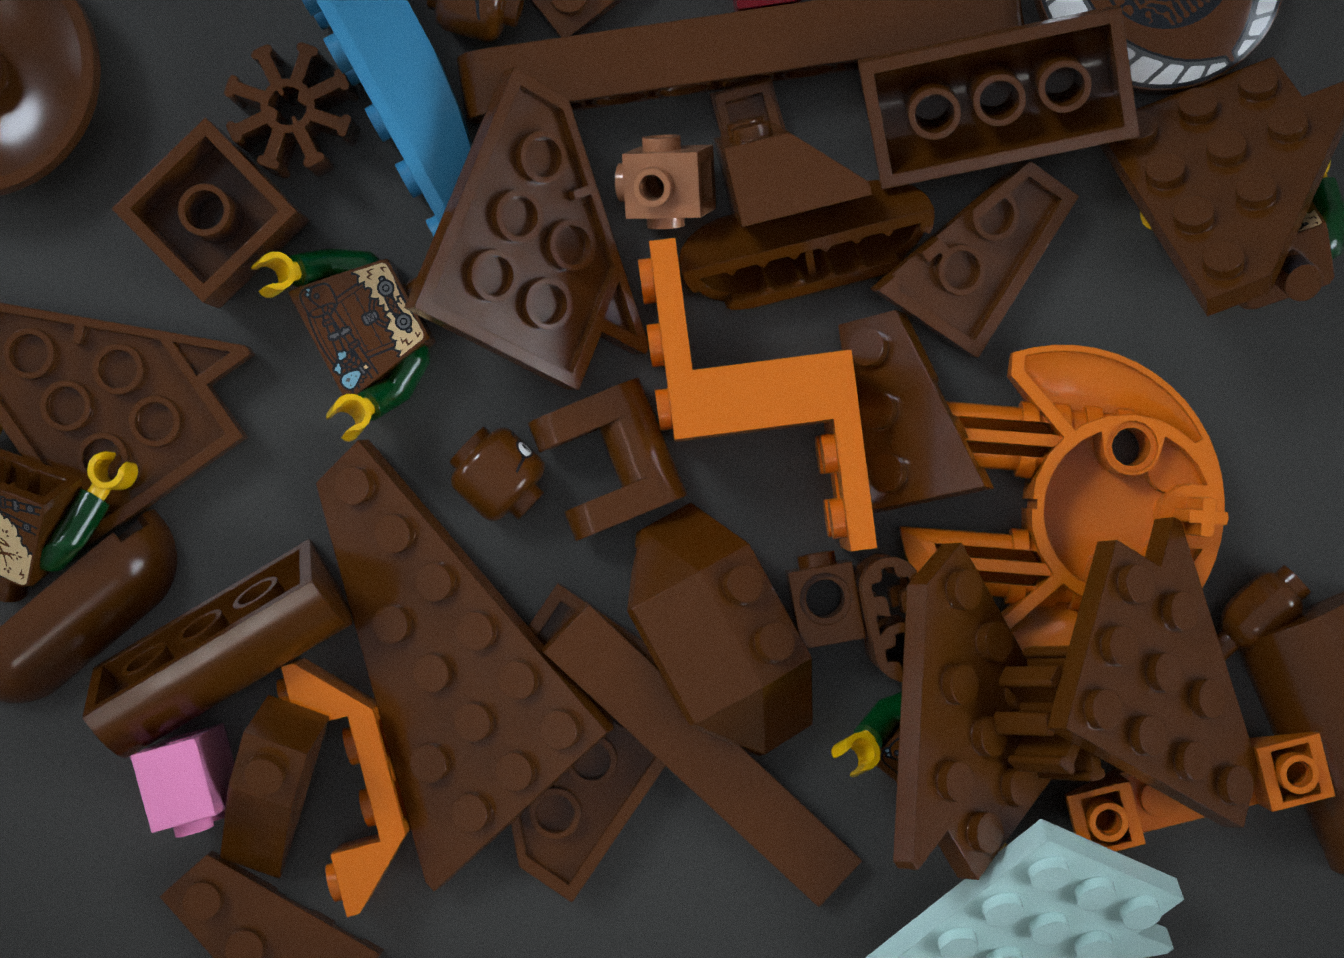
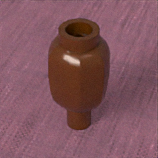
[1217,565,1311,661]

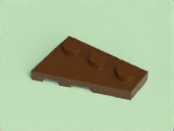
[870,161,1079,358]
[838,310,994,513]
[159,850,384,958]

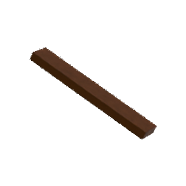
[542,602,862,907]

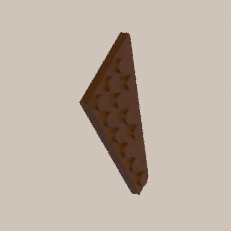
[316,439,614,892]

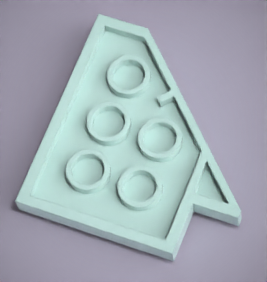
[865,819,1184,958]

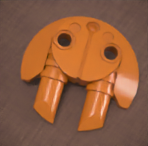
[899,345,1229,651]

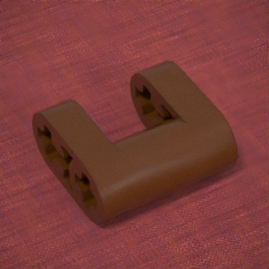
[527,377,687,541]
[853,553,917,682]

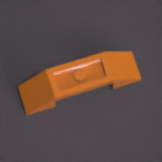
[276,658,411,917]
[1065,731,1335,851]

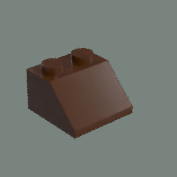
[713,115,872,227]

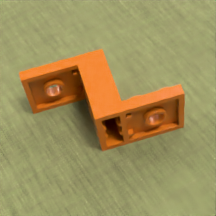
[638,238,877,552]

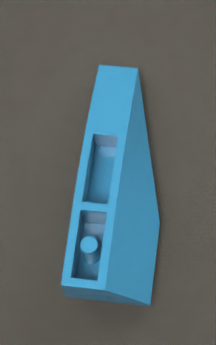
[302,0,472,237]

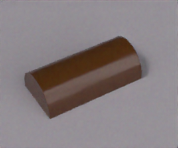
[857,5,1140,190]
[82,539,352,758]
[1238,591,1344,874]

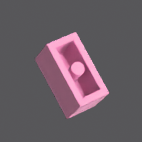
[130,723,235,838]

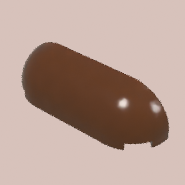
[679,180,935,310]
[0,509,177,703]

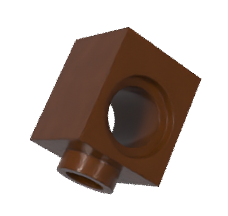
[785,550,866,649]

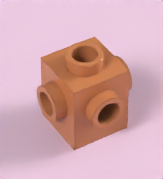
[615,134,716,229]

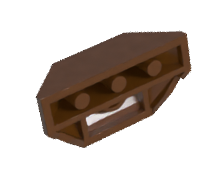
[627,503,813,756]

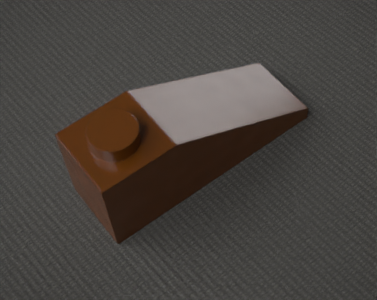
[220,695,329,879]

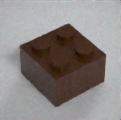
[111,117,310,309]

